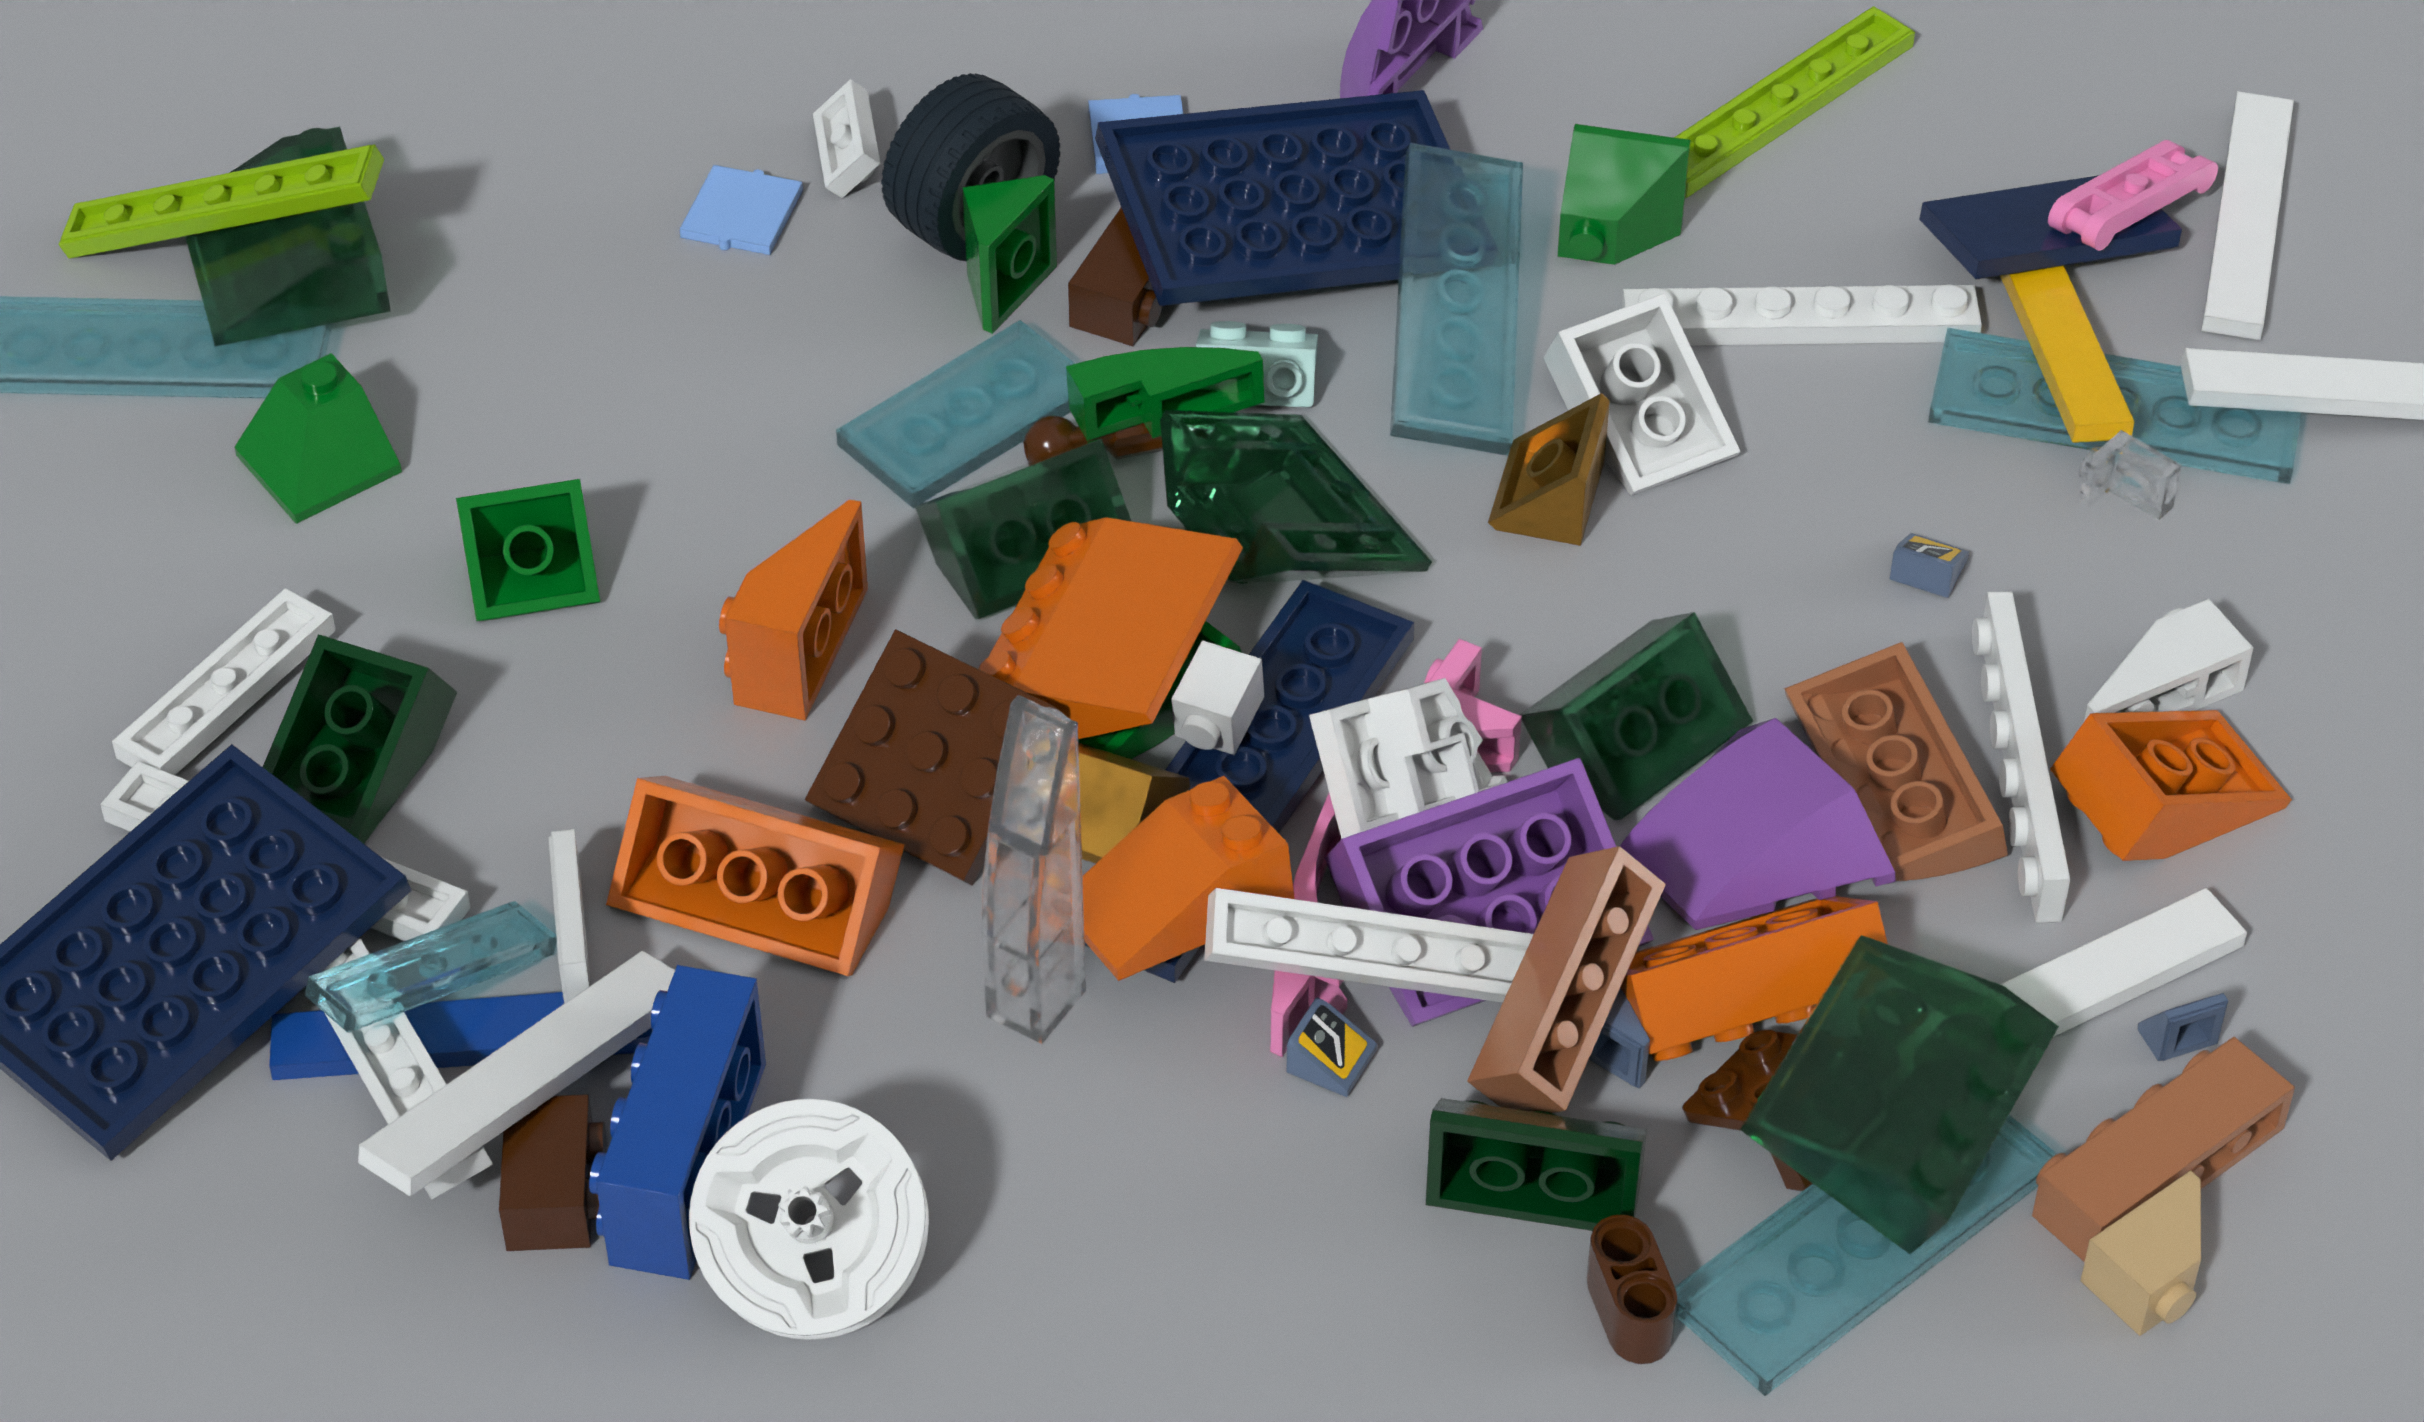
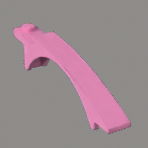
[1270,639,1522,1057]

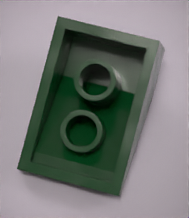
[263,634,457,844]

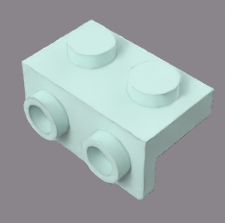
[1196,321,1318,407]

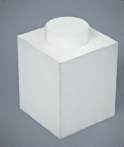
[1171,640,1264,755]

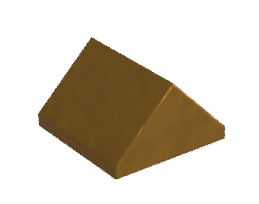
[1488,393,1610,546]
[1013,739,1190,864]

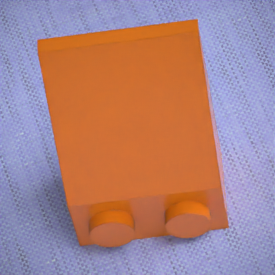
[719,499,868,721]
[2050,710,2292,861]
[1056,776,1295,981]

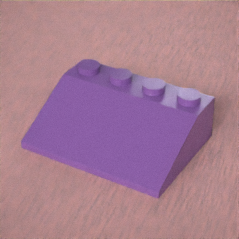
[1325,758,1654,1027]

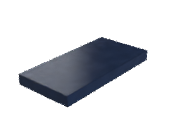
[1919,175,2182,279]

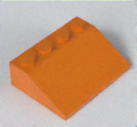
[978,517,1243,741]

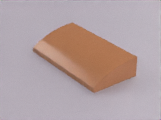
[1784,642,2008,881]

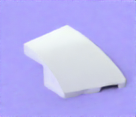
[1309,678,1508,839]

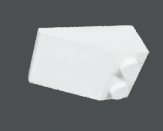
[1543,293,1741,496]

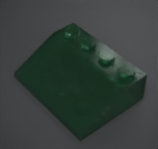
[184,126,391,347]
[1740,935,2059,1255]

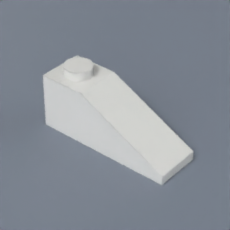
[2084,599,2253,721]

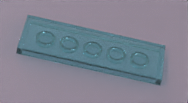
[1390,143,1523,456]
[0,296,333,398]
[1928,327,2301,484]
[1675,1074,2057,1396]

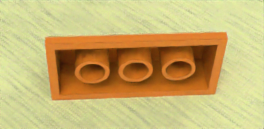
[606,776,905,976]
[1620,896,1896,1061]

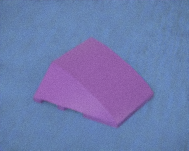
[1340,0,1483,98]
[1620,717,1896,930]

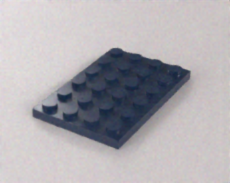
[1095,90,1497,306]
[0,744,412,1161]

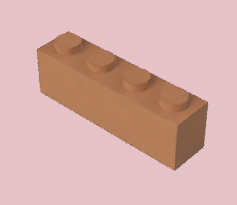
[1467,846,1666,1113]
[2032,1037,2295,1262]

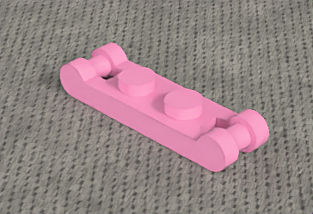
[2048,140,2218,251]

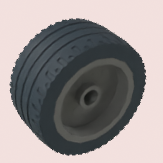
[881,73,1061,262]

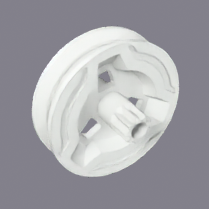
[689,1099,929,1340]

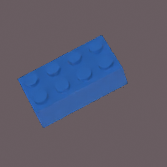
[589,965,766,1280]

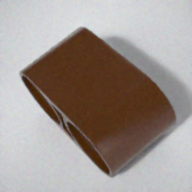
[1586,1215,1678,1364]

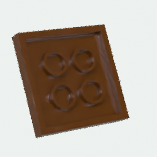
[804,629,1063,886]

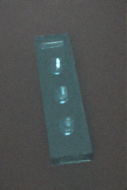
[305,901,557,1033]

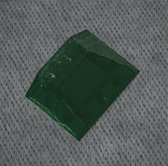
[1160,410,1432,584]

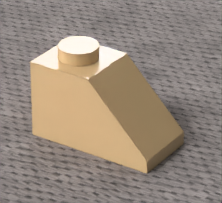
[2080,1170,2201,1336]

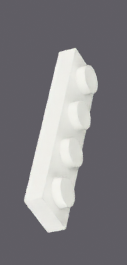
[112,588,336,775]

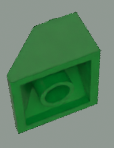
[1557,124,1691,265]
[234,353,402,524]

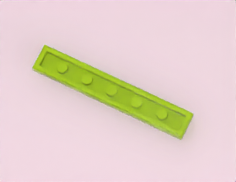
[1674,6,1915,198]
[58,144,384,259]

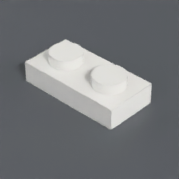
[813,79,881,198]

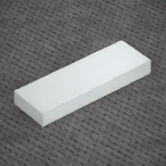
[548,829,590,1004]

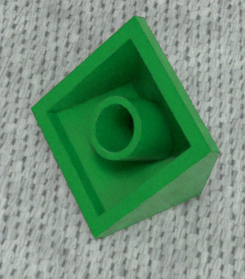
[963,175,1057,334]
[456,479,600,621]

